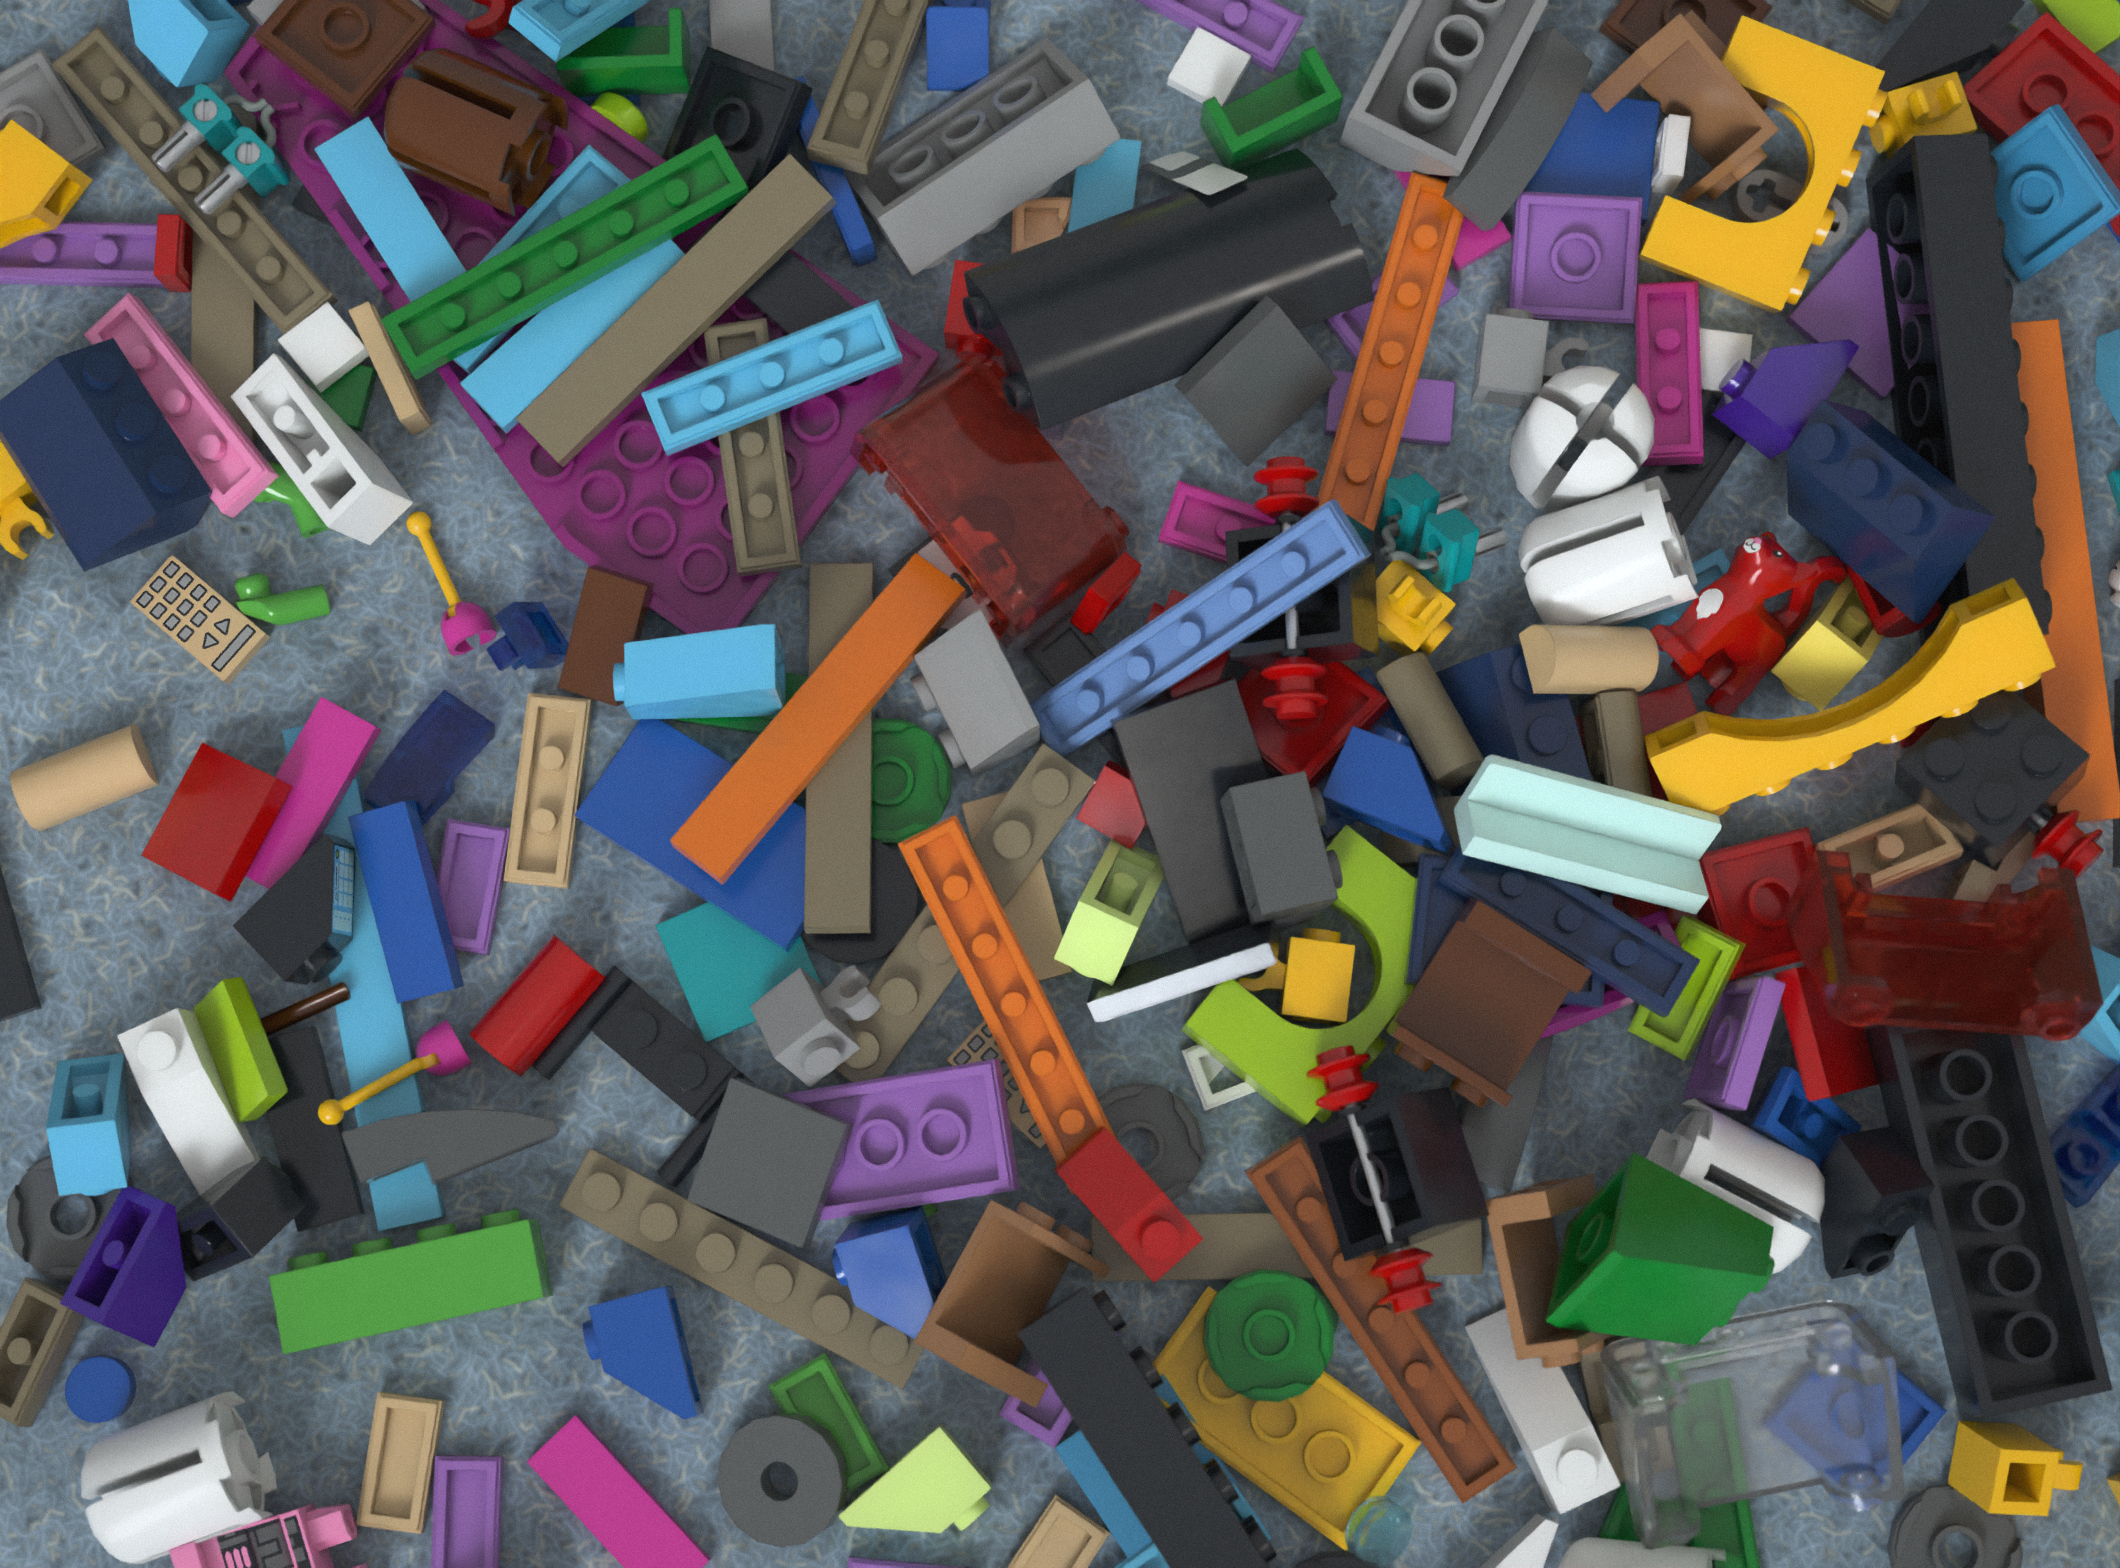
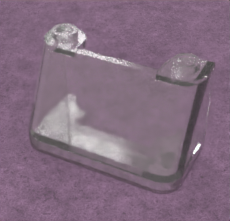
[1600,1300,1905,1550]

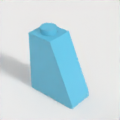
[613,624,786,720]

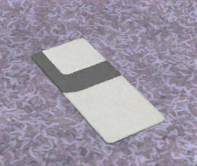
[1142,151,1248,195]

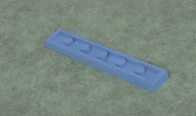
[1029,499,1371,758]

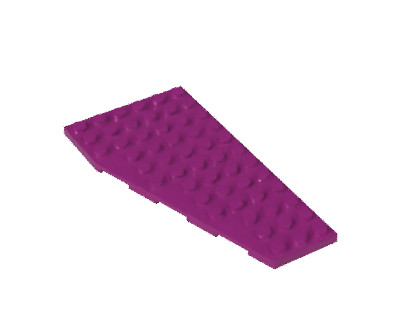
[223,0,940,635]

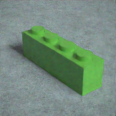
[269,1209,553,1354]

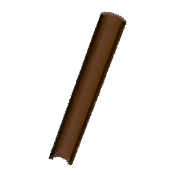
[260,982,351,1036]

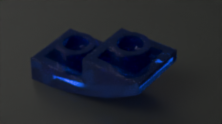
[363,689,495,826]
[2049,1064,2120,1208]

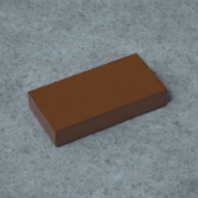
[558,565,654,707]

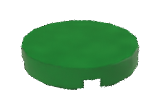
[872,718,952,845]
[1203,1269,1335,1402]

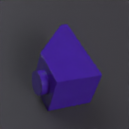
[1712,339,1859,460]
[59,1185,187,1348]

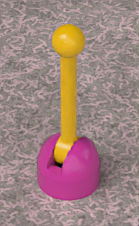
[406,511,497,655]
[318,1019,472,1125]

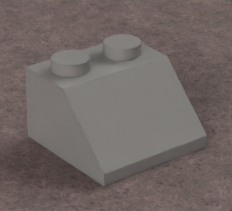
[909,610,1040,778]

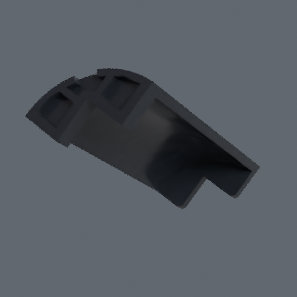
[963,148,1374,431]

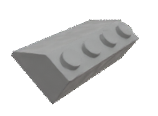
[1339,0,1549,177]
[844,37,1121,276]

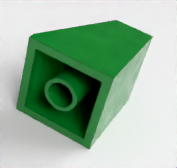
[1545,1152,1775,1345]

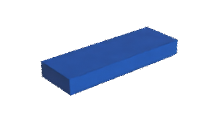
[795,76,878,268]
[348,799,464,1004]

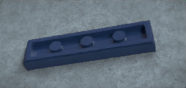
[1437,843,1700,1018]

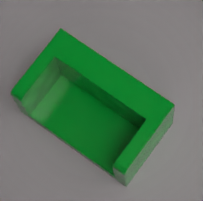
[556,7,691,97]
[1200,46,1343,171]

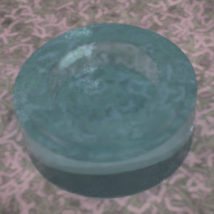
[1345,1496,1412,1567]

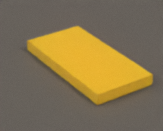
[1153,1286,1422,1551]

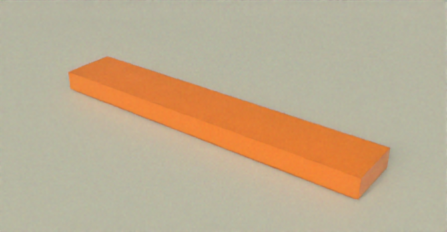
[1313,171,1464,532]
[670,553,966,885]
[898,815,1118,1195]

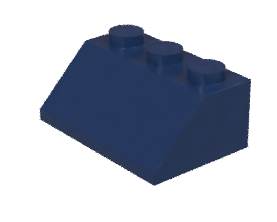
[0,338,212,572]
[1787,399,1996,624]
[1436,644,1592,796]

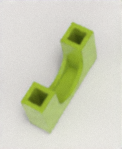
[1181,824,1415,1128]

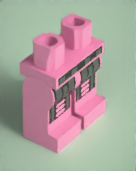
[169,1503,368,1568]

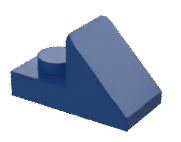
[926,0,991,91]
[1745,1066,1862,1170]

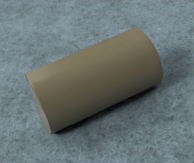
[1376,653,1485,791]
[1578,691,1653,798]
[0,1277,85,1427]

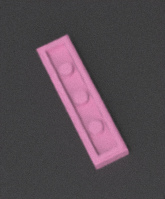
[84,293,279,518]

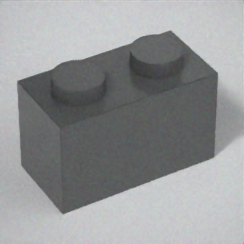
[1220,771,1343,925]

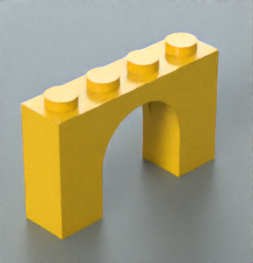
[1638,15,1888,314]

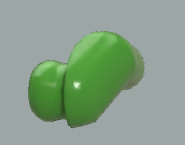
[254,461,330,538]
[235,573,330,625]

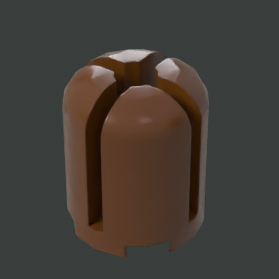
[384,48,569,216]

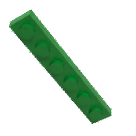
[380,134,749,380]

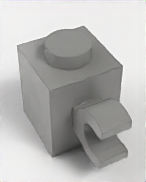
[1471,308,1589,408]
[750,965,882,1087]

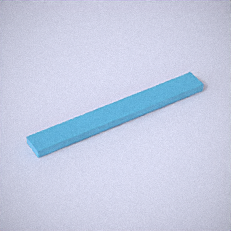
[282,725,446,1232]

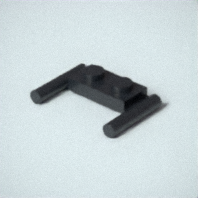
[531,965,755,1188]

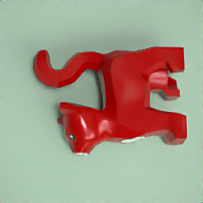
[1650,531,1847,716]

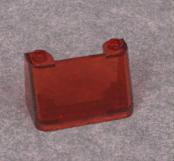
[850,354,1130,649]
[1785,850,2104,1041]

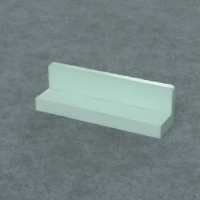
[1453,755,1722,914]

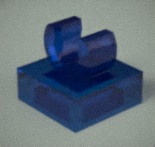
[487,602,569,671]

